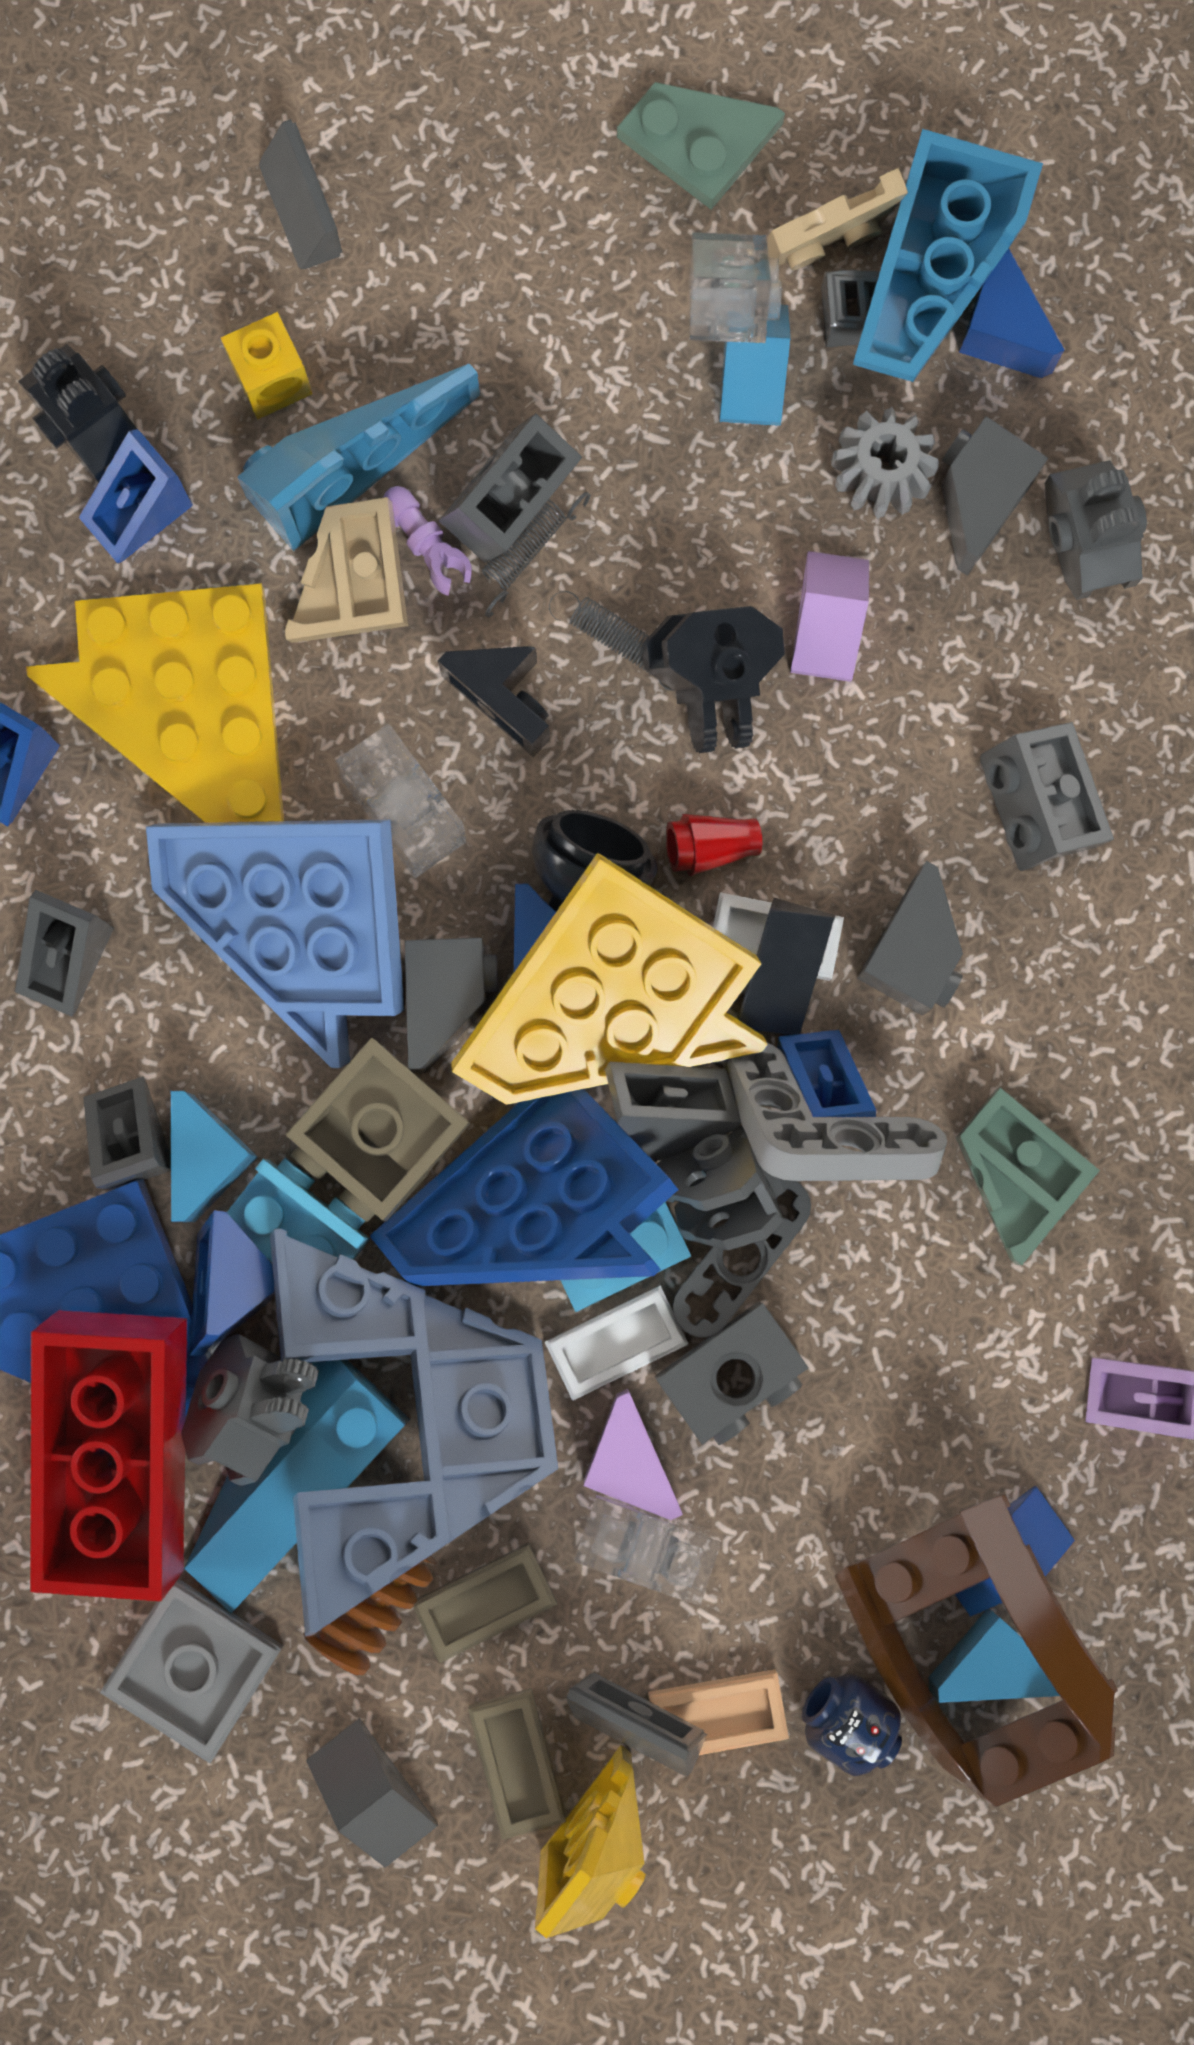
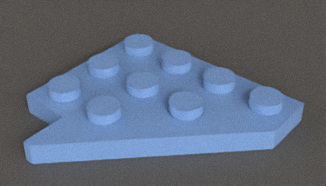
[146,819,405,1068]

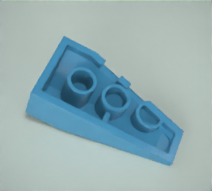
[853,129,1043,382]
[237,364,480,551]
[184,1359,411,1613]

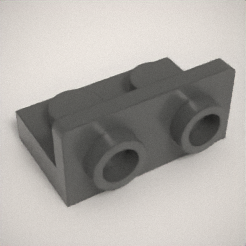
[980,722,1114,871]

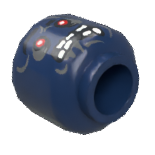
[802,1673,902,1776]

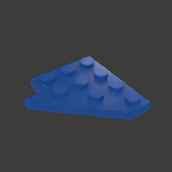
[370,1089,679,1286]
[0,1179,211,1415]

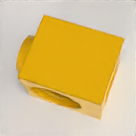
[220,311,313,420]

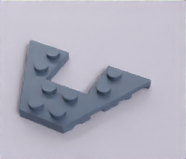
[270,1229,558,1636]

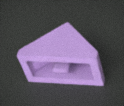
[790,551,869,682]
[1086,1358,1194,1440]
[584,1389,683,1520]

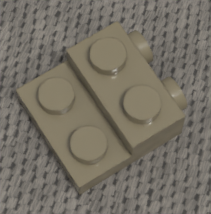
[286,1038,470,1222]

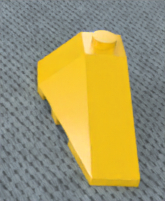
[535,1745,646,1939]

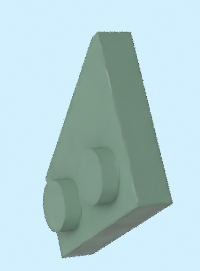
[617,82,785,210]
[956,1087,1100,1265]

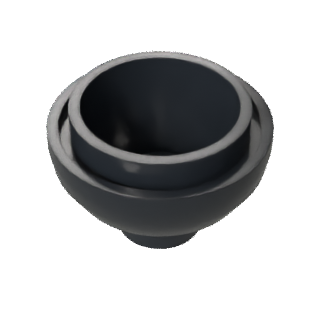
[532,810,658,912]

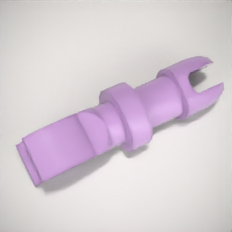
[383,486,472,596]

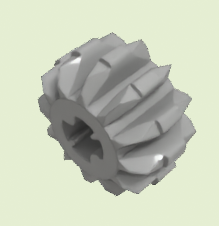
[831,406,939,519]

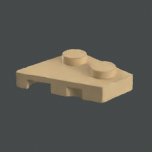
[762,168,908,270]
[285,497,408,643]

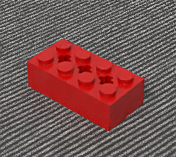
[30,1310,187,1602]

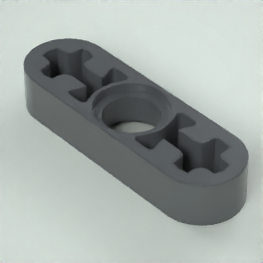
[672,1179,811,1337]

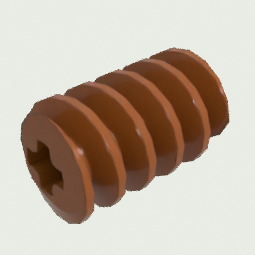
[303,1555,437,1675]

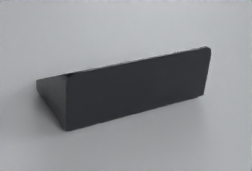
[738,898,835,1035]

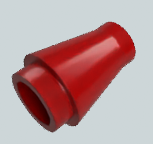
[666,814,763,876]

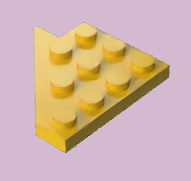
[26,583,284,823]
[451,853,768,1105]

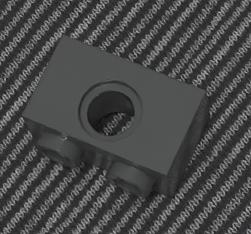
[654,1302,809,1445]

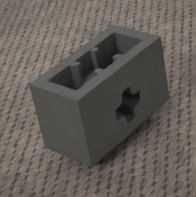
[439,413,582,563]

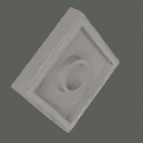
[100,1578,284,1763]

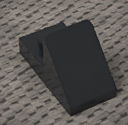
[438,646,550,758]

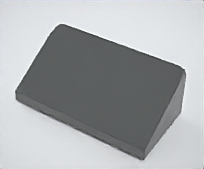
[259,119,343,269]
[567,1673,707,1776]

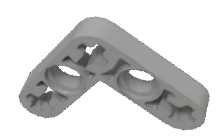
[726,1043,947,1181]

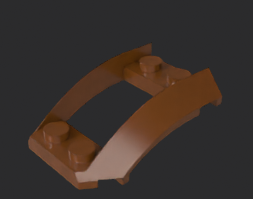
[834,1494,1118,1807]

